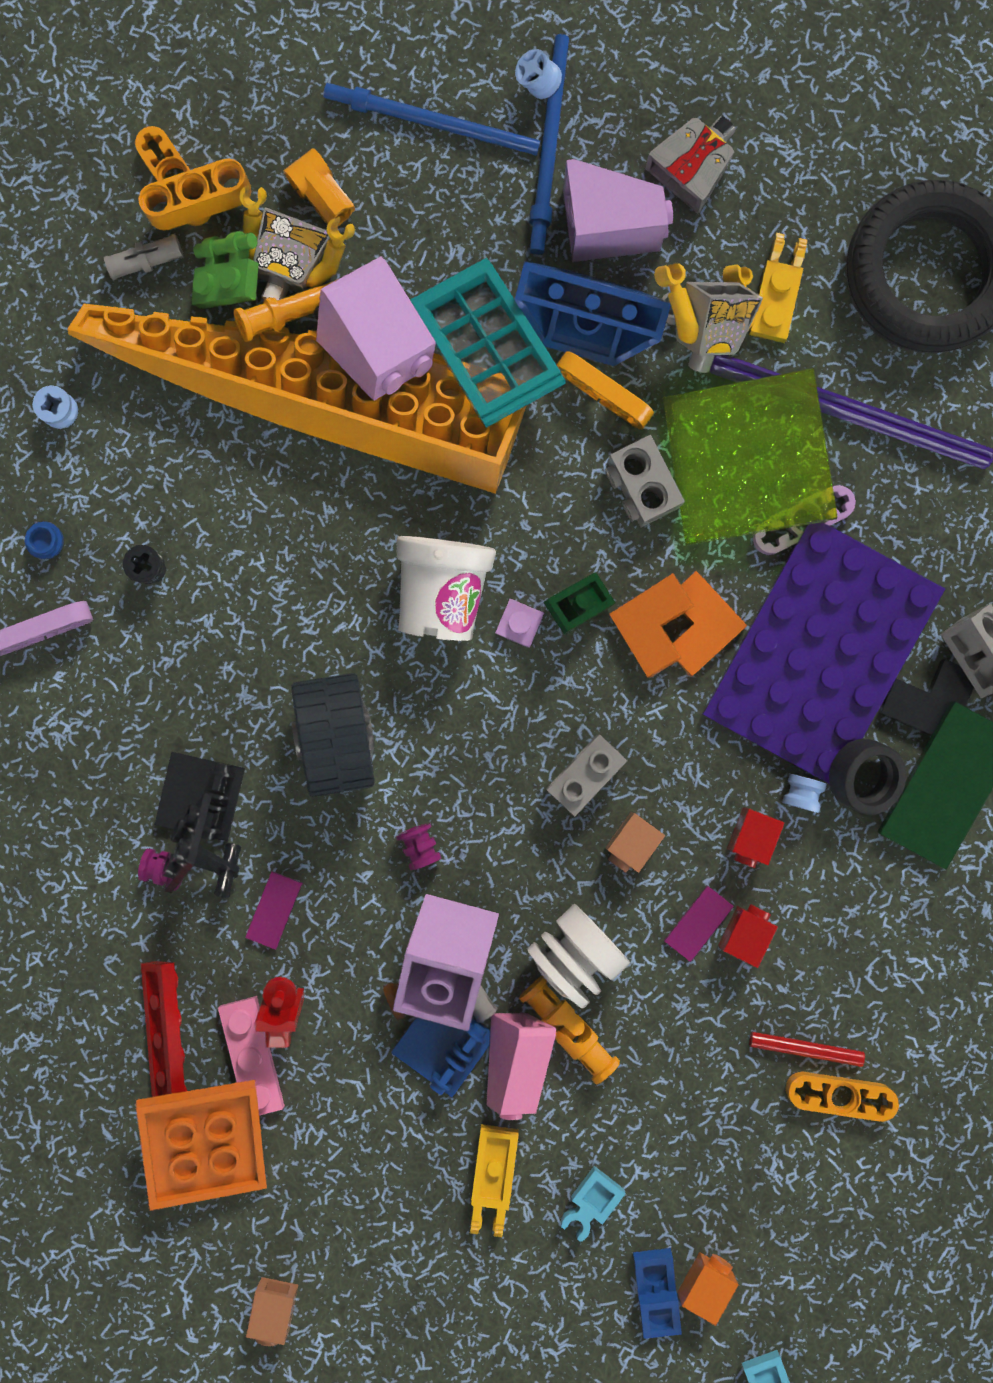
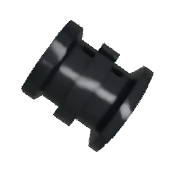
[123,545,166,585]

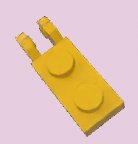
[749,233,807,343]
[470,1124,519,1238]

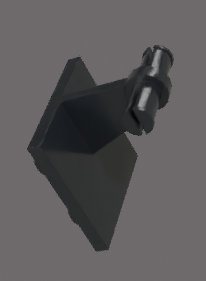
[162,793,241,898]

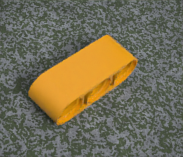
[138,158,252,231]

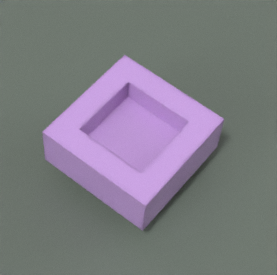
[495,599,544,648]

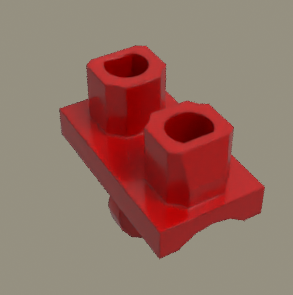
[255,977,304,1048]

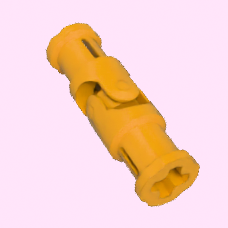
[519,976,620,1085]

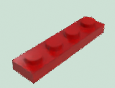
[141,961,187,1097]

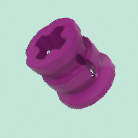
[396,823,442,871]
[138,848,183,891]

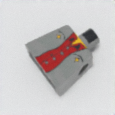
[645,116,735,214]

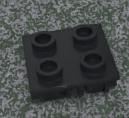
[154,752,245,842]

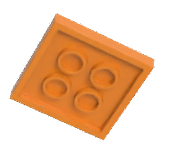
[136,1080,267,1211]

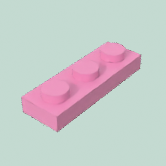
[218,996,285,1116]

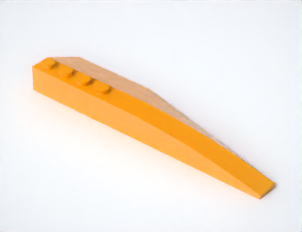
[67,304,527,494]

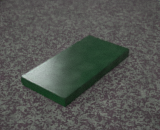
[877,701,993,870]

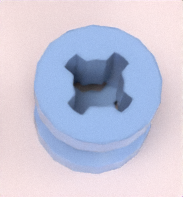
[515,49,562,99]
[32,385,78,429]
[782,774,827,813]

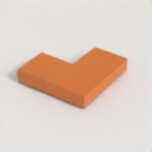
[673,571,747,677]
[609,574,694,678]

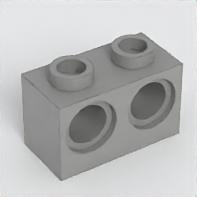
[605,435,685,527]
[941,603,993,699]
[546,734,627,816]

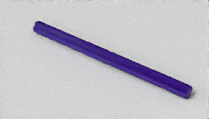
[710,355,993,469]

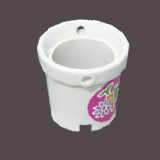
[397,536,496,641]

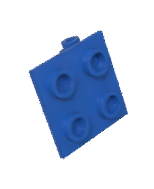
[391,1017,490,1097]

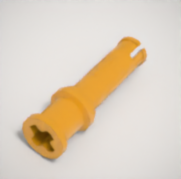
[234,278,340,342]

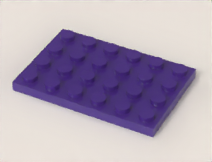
[702,516,945,785]

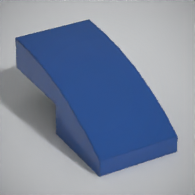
[633,1248,682,1339]

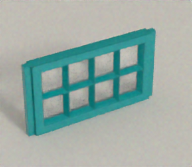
[410,257,566,427]

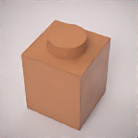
[605,812,666,873]
[246,1277,299,1346]

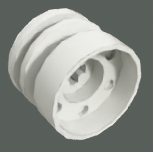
[527,904,630,1009]

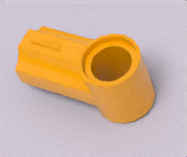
[283,148,355,226]

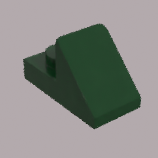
[543,572,616,635]

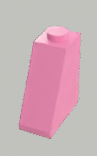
[487,1013,556,1120]

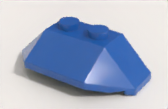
[515,261,671,366]

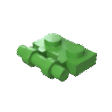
[191,231,259,309]

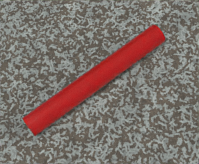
[749,1032,865,1067]

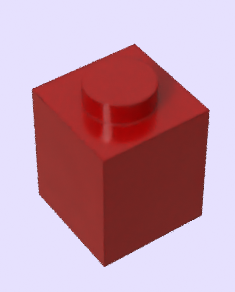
[727,807,785,868]
[718,904,778,968]

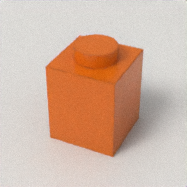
[677,1252,739,1326]

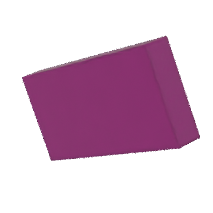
[245,871,303,950]
[664,885,734,962]

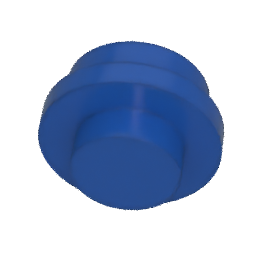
[25,522,64,559]

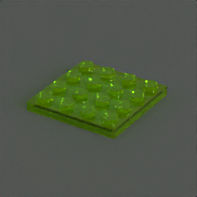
[663,368,838,545]

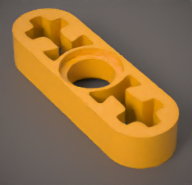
[135,126,211,226]
[556,351,654,430]
[786,1072,899,1122]

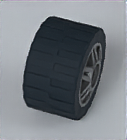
[291,673,375,797]

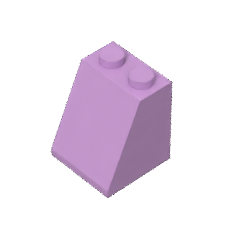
[563,159,673,262]
[316,256,436,401]
[393,894,499,1031]

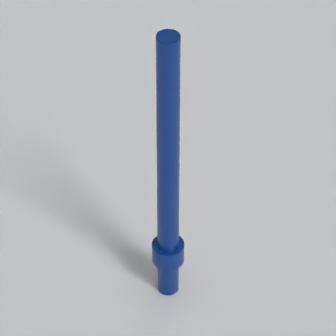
[529,34,569,255]
[324,83,541,156]

